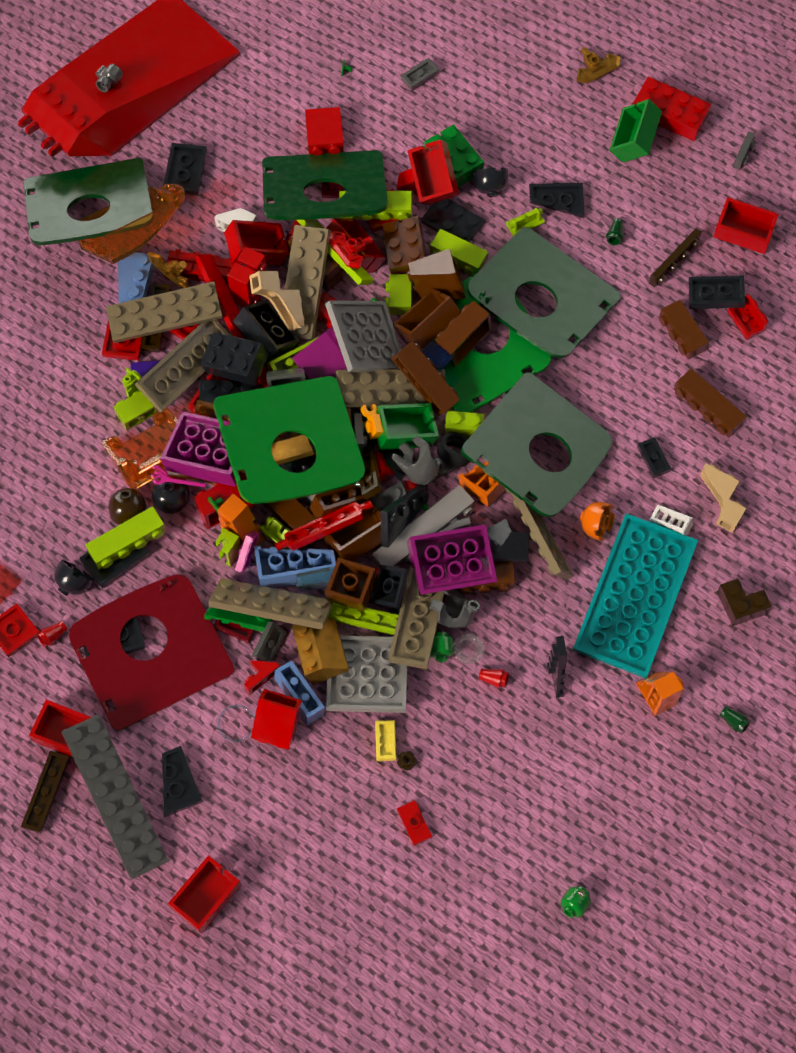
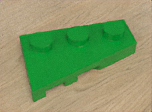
[204,607,273,632]

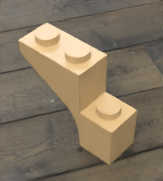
[249,271,305,331]
[701,463,746,533]

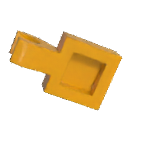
[361,404,384,439]

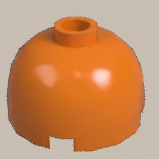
[580,502,615,541]

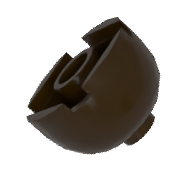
[108,488,147,525]

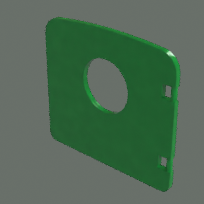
[422,273,551,413]
[213,376,365,504]

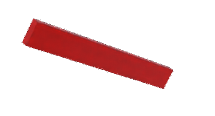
[194,254,268,385]

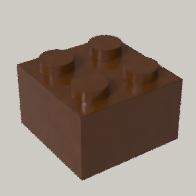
[325,558,377,612]

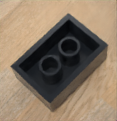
[233,299,300,363]
[200,332,270,386]

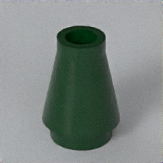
[606,218,624,246]
[720,706,751,734]

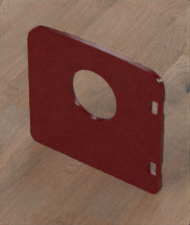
[69,575,234,730]

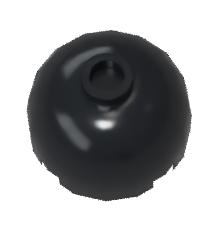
[473,167,509,197]
[152,478,190,514]
[54,559,94,596]

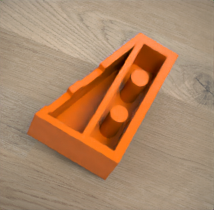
[458,462,506,507]
[217,494,265,546]
[636,671,684,716]

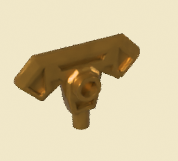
[576,47,621,84]
[147,252,190,288]

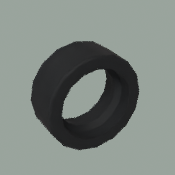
[437,432,470,467]

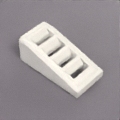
[649,505,693,536]

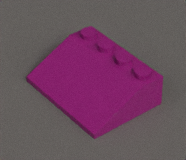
[292,326,347,380]
[160,411,243,487]
[407,525,497,595]

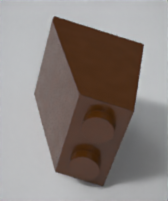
[407,249,466,300]

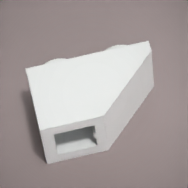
[215,208,257,232]

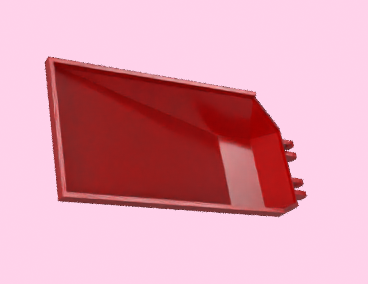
[18,0,240,157]

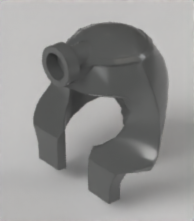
[392,436,444,485]
[430,589,480,629]

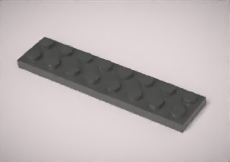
[61,714,169,880]

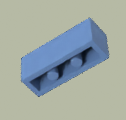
[274,660,325,726]

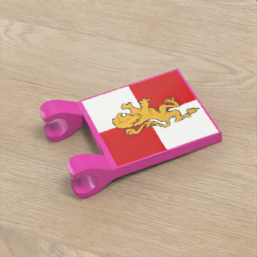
[151,465,206,487]

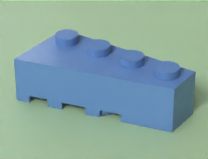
[118,249,155,303]
[254,546,336,589]

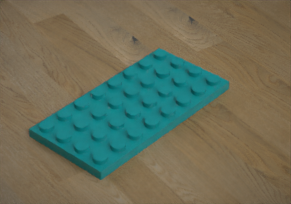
[572,513,698,678]

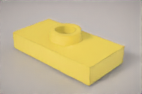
[375,720,397,761]

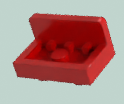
[727,294,768,340]

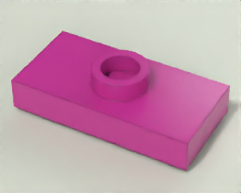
[235,531,259,572]

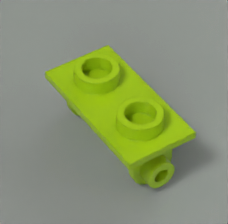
[505,208,545,236]
[122,367,142,398]
[260,516,290,550]

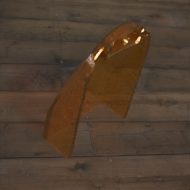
[78,184,186,264]

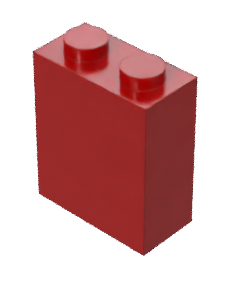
[305,107,344,155]
[251,689,302,750]

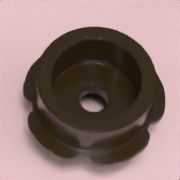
[397,751,417,771]

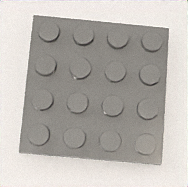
[325,301,401,372]
[326,636,407,713]

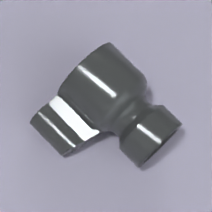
[96,64,123,92]

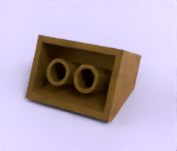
[272,433,314,465]
[292,619,349,685]

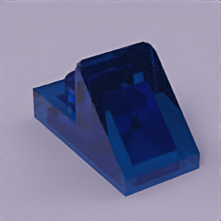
[422,341,453,371]

